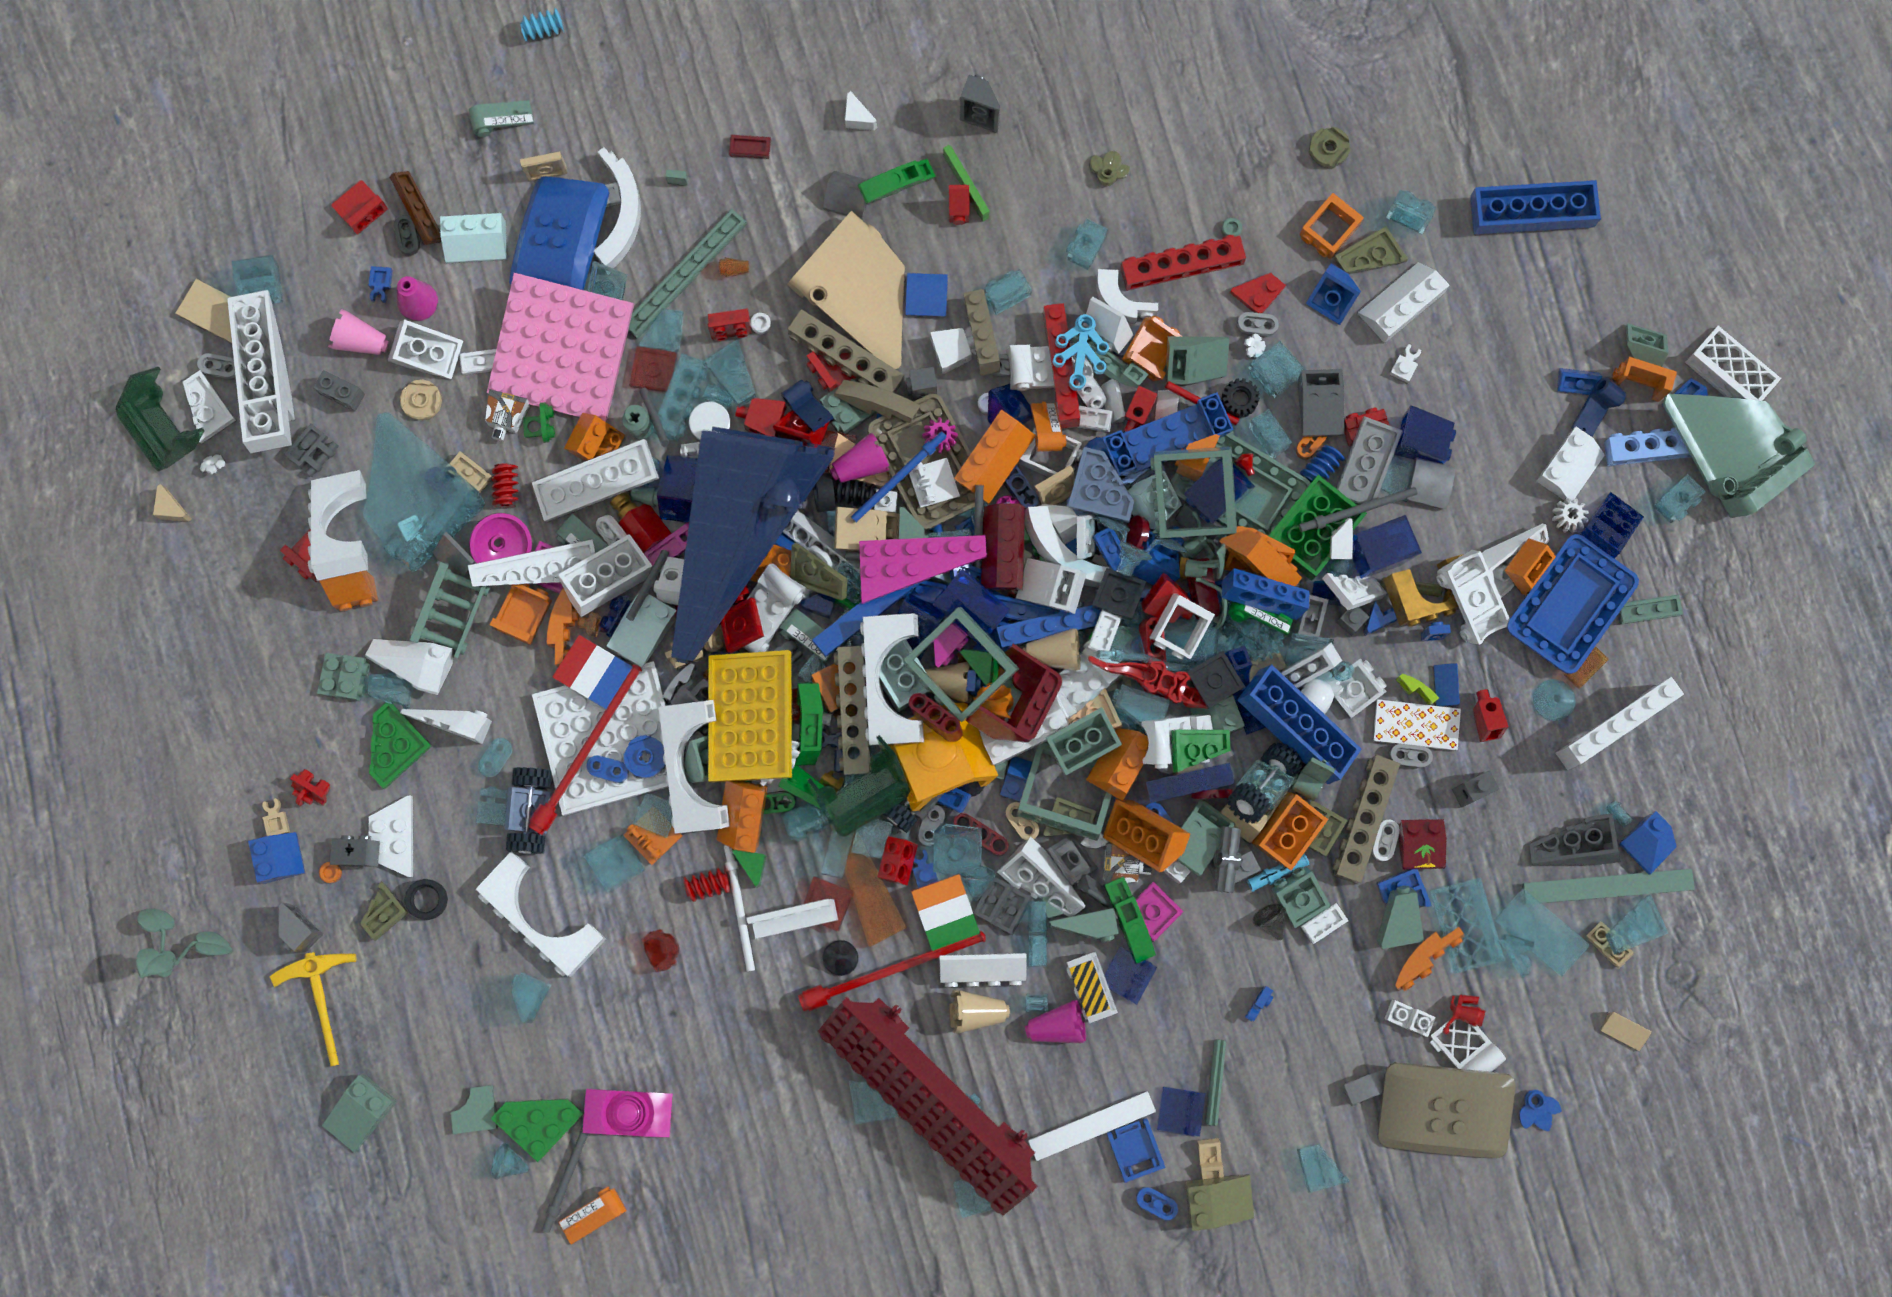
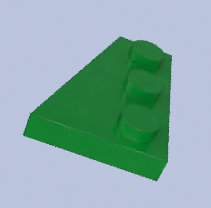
[1172,729,1230,773]
[778,765,844,816]

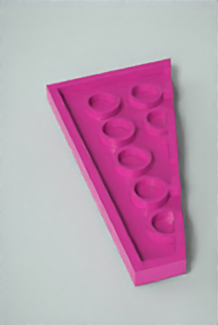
[859,535,986,604]

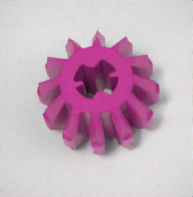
[922,418,958,454]

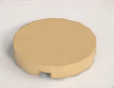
[400,379,442,421]

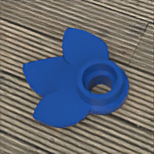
[1519,1090,1562,1131]

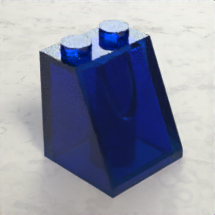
[1394,405,1456,465]
[657,455,698,523]
[1184,458,1255,524]
[1352,515,1422,579]
[897,593,946,660]

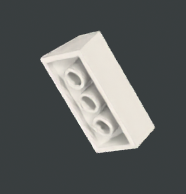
[1357,262,1450,343]
[558,534,652,617]
[979,696,1070,765]
[940,954,1026,987]

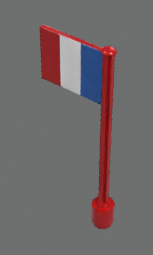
[528,635,642,835]

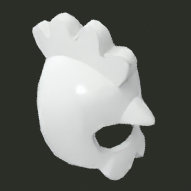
[1299,671,1343,714]

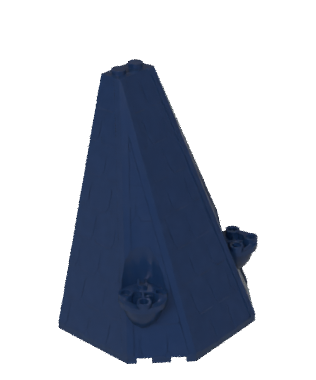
[671,426,836,663]

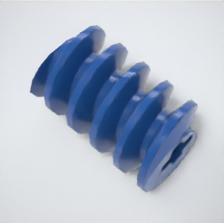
[1300,445,1345,483]

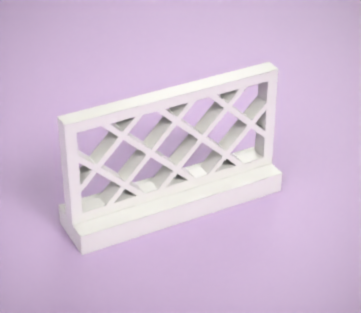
[1685,326,1781,401]

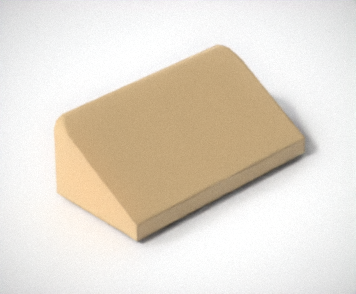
[1600,1011,1651,1051]

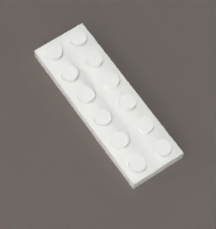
[532,439,659,522]

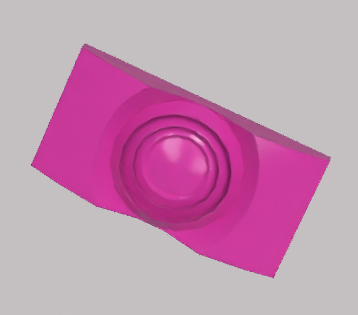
[583,1089,673,1137]

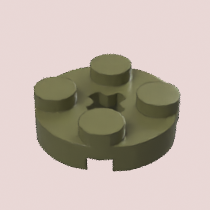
[1309,127,1350,169]

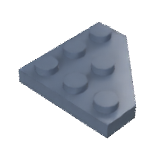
[1068,447,1134,523]

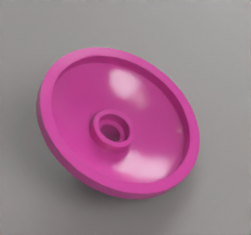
[469,513,532,563]

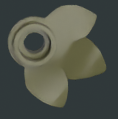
[1091,151,1130,186]

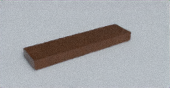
[390,171,442,245]

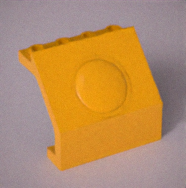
[885,703,999,811]

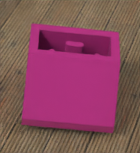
[934,621,969,668]

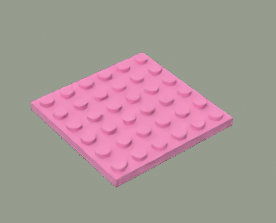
[487,273,635,422]

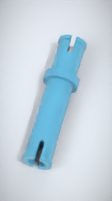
[1247,853,1309,892]

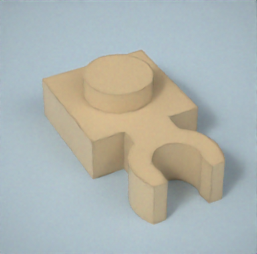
[262,798,290,836]

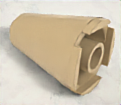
[1023,629,1081,671]
[924,662,974,704]
[949,990,1010,1033]

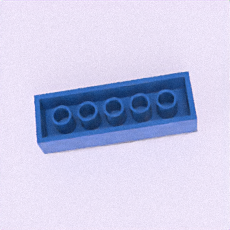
[1470,180,1601,234]
[1237,664,1361,785]

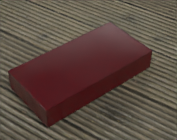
[729,135,771,159]

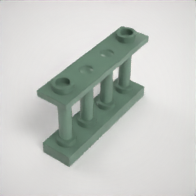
[410,561,491,658]

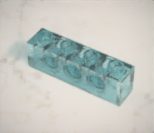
[653,353,708,442]

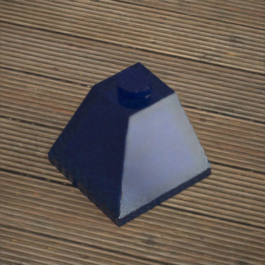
[987,383,1033,425]

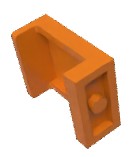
[1122,316,1181,381]
[1611,357,1677,402]
[490,584,552,645]
[810,662,857,713]

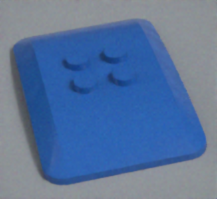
[509,176,609,290]
[1507,534,1639,674]

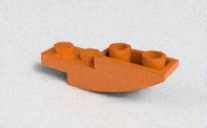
[547,588,578,667]
[1395,927,1464,991]

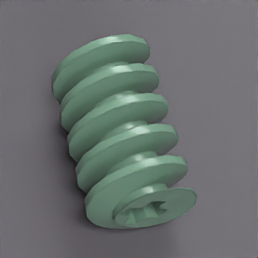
[622,405,654,440]

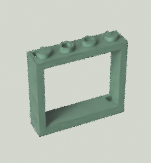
[1151,446,1237,538]
[904,607,1019,722]
[1016,742,1112,841]

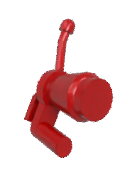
[1443,995,1486,1034]

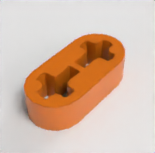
[1296,436,1327,460]

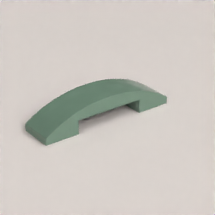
[1072,325,1149,388]

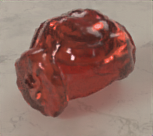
[641,929,680,973]

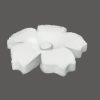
[1244,334,1266,359]
[200,455,225,474]

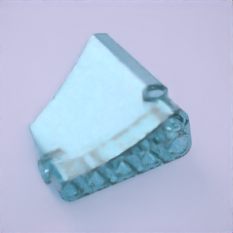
[363,412,485,571]

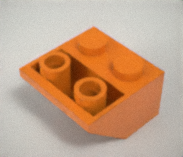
[564,413,625,461]
[1505,538,1556,595]

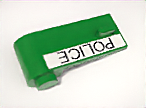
[1228,601,1293,635]

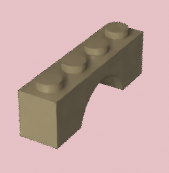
[964,289,1000,376]

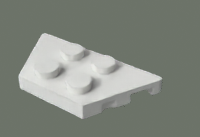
[369,795,413,877]

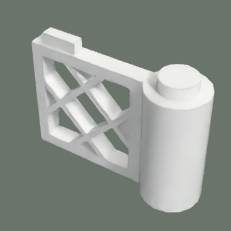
[1429,1020,1506,1072]

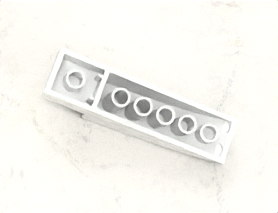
[227,290,295,453]

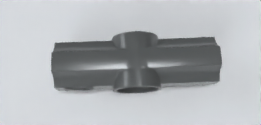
[1213,827,1242,893]

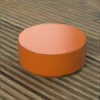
[319,862,342,883]

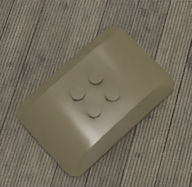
[868,394,985,530]
[1378,1062,1516,1158]

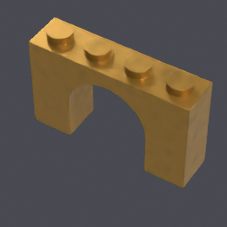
[1383,554,1464,627]

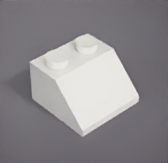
[1083,297,1134,354]

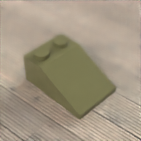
[1185,1174,1254,1231]

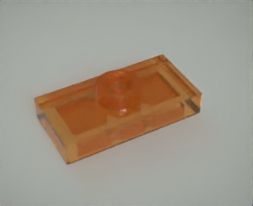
[1564,646,1609,689]

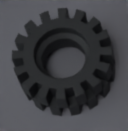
[1221,378,1260,418]

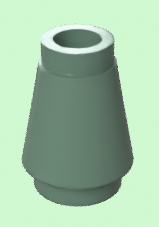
[631,487,663,507]

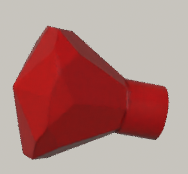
[1235,453,1255,476]

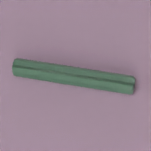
[1206,1039,1226,1126]

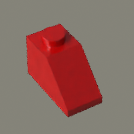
[949,185,969,225]

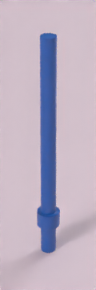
[851,431,947,523]

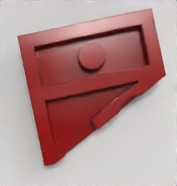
[1230,273,1286,314]

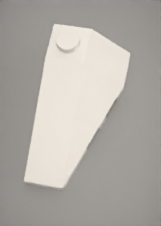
[1482,524,1549,598]
[365,639,453,695]
[400,709,492,744]
[997,837,1086,917]

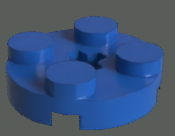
[624,735,666,778]

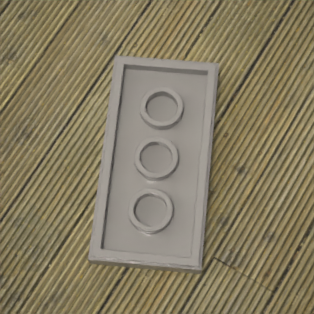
[1336,416,1403,504]

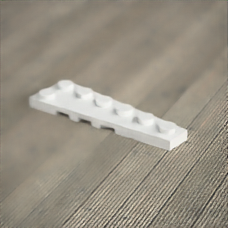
[467,539,595,586]

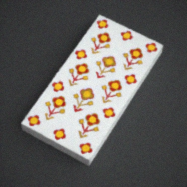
[1373,699,1461,751]

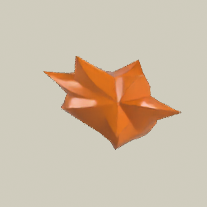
[973,685,1014,721]

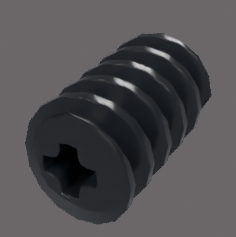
[834,479,878,510]

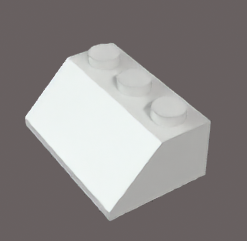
[1536,427,1605,502]

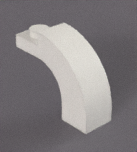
[1096,269,1158,324]

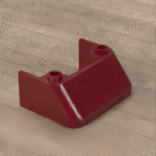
[965,644,1062,743]

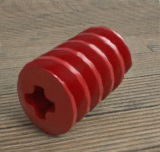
[492,463,519,508]
[683,868,730,902]

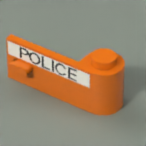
[1031,401,1066,452]
[558,1186,627,1245]

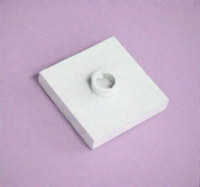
[1076,514,1095,559]

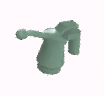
[1179,511,1219,560]

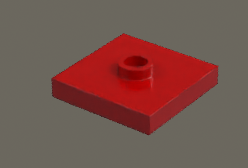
[720,597,764,653]

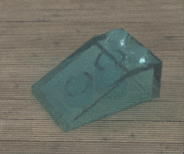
[1150,619,1219,665]

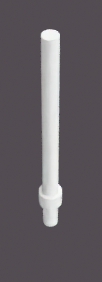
[724,845,755,972]

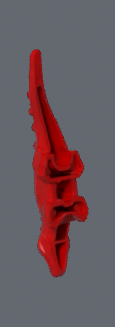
[1088,656,1207,709]

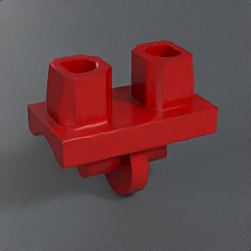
[290,769,330,806]

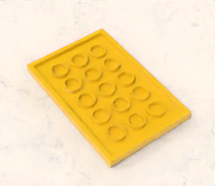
[708,650,792,782]

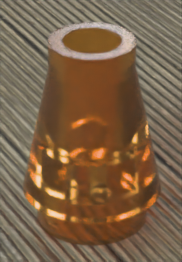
[719,257,749,277]

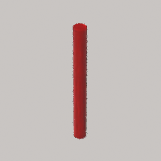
[1165,381,1240,426]

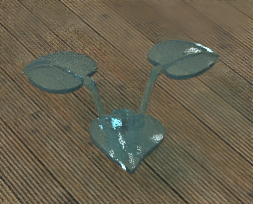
[1093,516,1188,576]

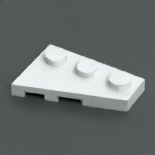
[183,370,236,444]
[1322,573,1387,610]

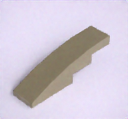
[834,380,921,423]

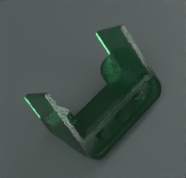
[116,366,205,471]
[807,735,910,837]

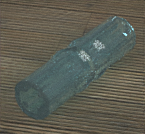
[1028,901,1048,966]

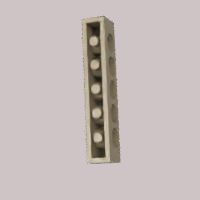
[788,309,904,393]
[834,646,871,775]
[1332,755,1401,884]

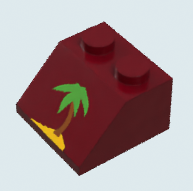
[1398,819,1447,870]

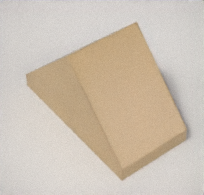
[153,484,192,522]

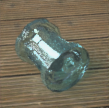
[1333,661,1354,681]
[1026,993,1048,1013]

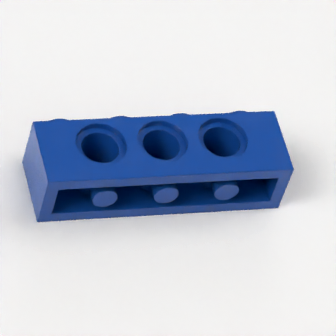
[1222,568,1309,620]

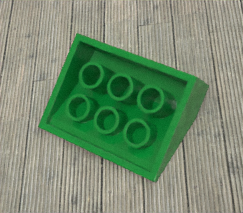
[1269,475,1367,581]

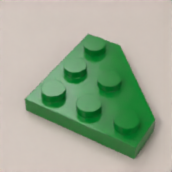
[369,700,432,789]
[490,1098,583,1162]

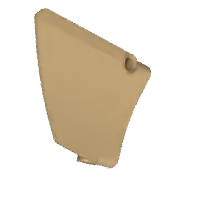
[787,211,905,369]

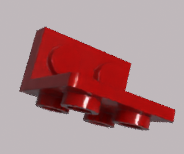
[331,180,388,235]
[708,308,752,341]

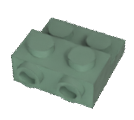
[820,378,877,435]
[317,653,370,701]
[1271,867,1331,928]

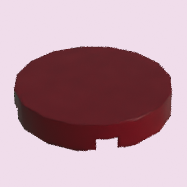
[1122,515,1150,557]
[1190,789,1233,799]

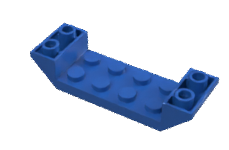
[1102,392,1234,476]

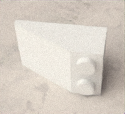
[388,320,463,380]

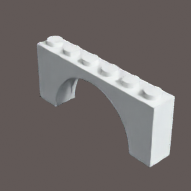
[308,470,368,581]
[860,614,924,745]
[1556,677,1684,770]
[658,700,730,833]
[476,852,606,977]

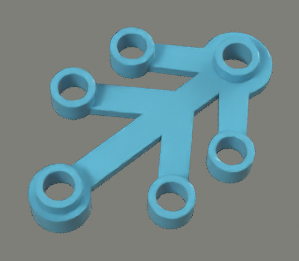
[1053,314,1109,391]

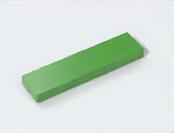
[943,145,990,222]

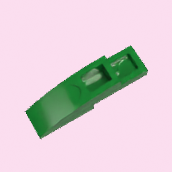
[858,159,936,204]
[1104,876,1156,964]

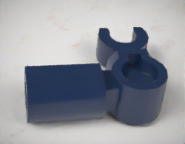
[821,732,849,773]

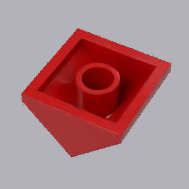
[773,410,829,446]
[618,504,672,554]

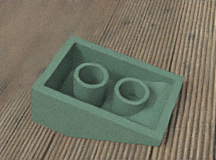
[1048,908,1119,943]
[322,1074,398,1153]

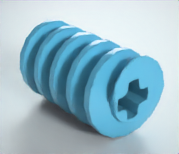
[520,8,565,42]

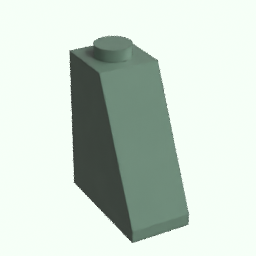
[1377,886,1424,949]

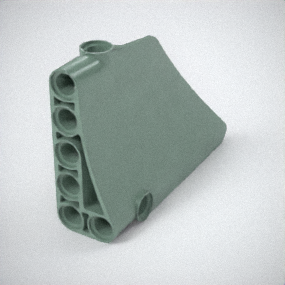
[1663,394,1816,518]

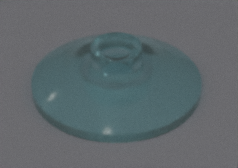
[1533,679,1576,721]

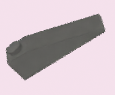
[1529,813,1621,865]

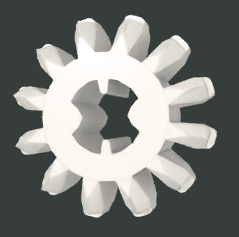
[1552,498,1588,533]

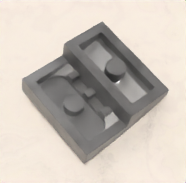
[1406,458,1456,510]

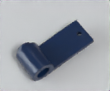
[1571,377,1626,437]
[781,379,834,432]

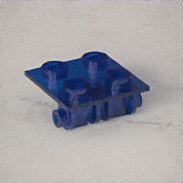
[598,596,632,638]
[1104,947,1157,1005]
[1157,1087,1206,1137]

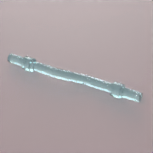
[1096,649,1198,672]

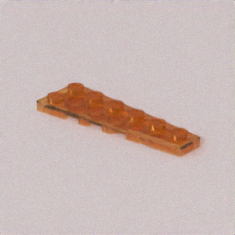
[830,815,907,947]

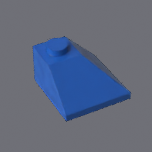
[1306,263,1361,325]
[1619,811,1677,875]

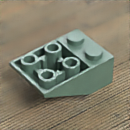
[1165,336,1229,384]
[1177,799,1235,877]

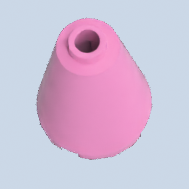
[328,309,389,355]

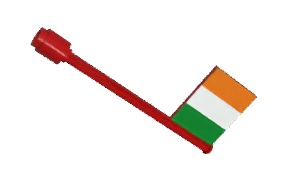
[798,873,986,1011]

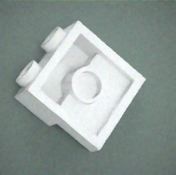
[1334,659,1387,718]

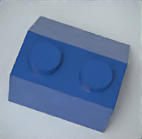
[248,832,305,884]

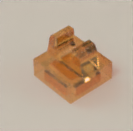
[577,612,601,637]

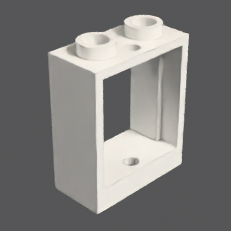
[1019,428,1083,477]
[1149,593,1215,660]

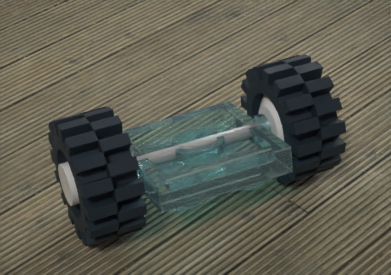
[1227,743,1302,824]

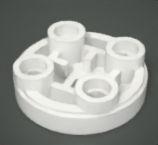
[689,402,731,441]

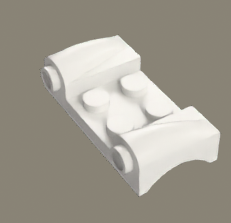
[1007,343,1093,391]
[1436,550,1510,645]
[743,564,806,653]
[1057,640,1123,719]
[1142,714,1213,768]

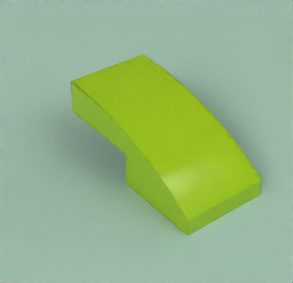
[1395,674,1439,705]

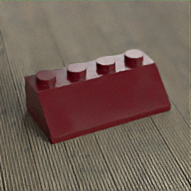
[981,503,1025,590]

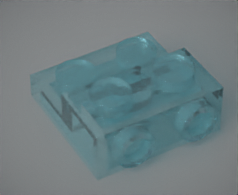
[1249,341,1306,398]

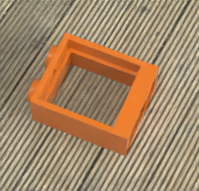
[1299,193,1364,260]

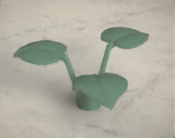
[1185,534,1227,629]
[136,909,232,978]

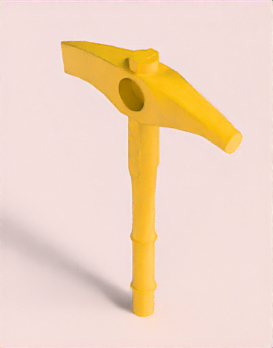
[269,952,357,1067]

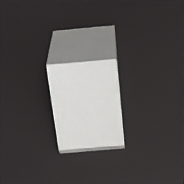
[845,91,877,130]

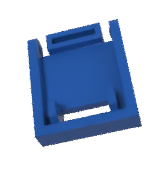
[1106,1118,1166,1183]

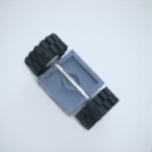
[505,767,551,854]

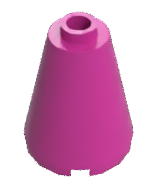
[397,276,438,321]
[829,433,890,483]
[1025,1000,1086,1043]

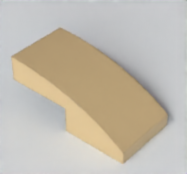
[1197,1138,1224,1179]

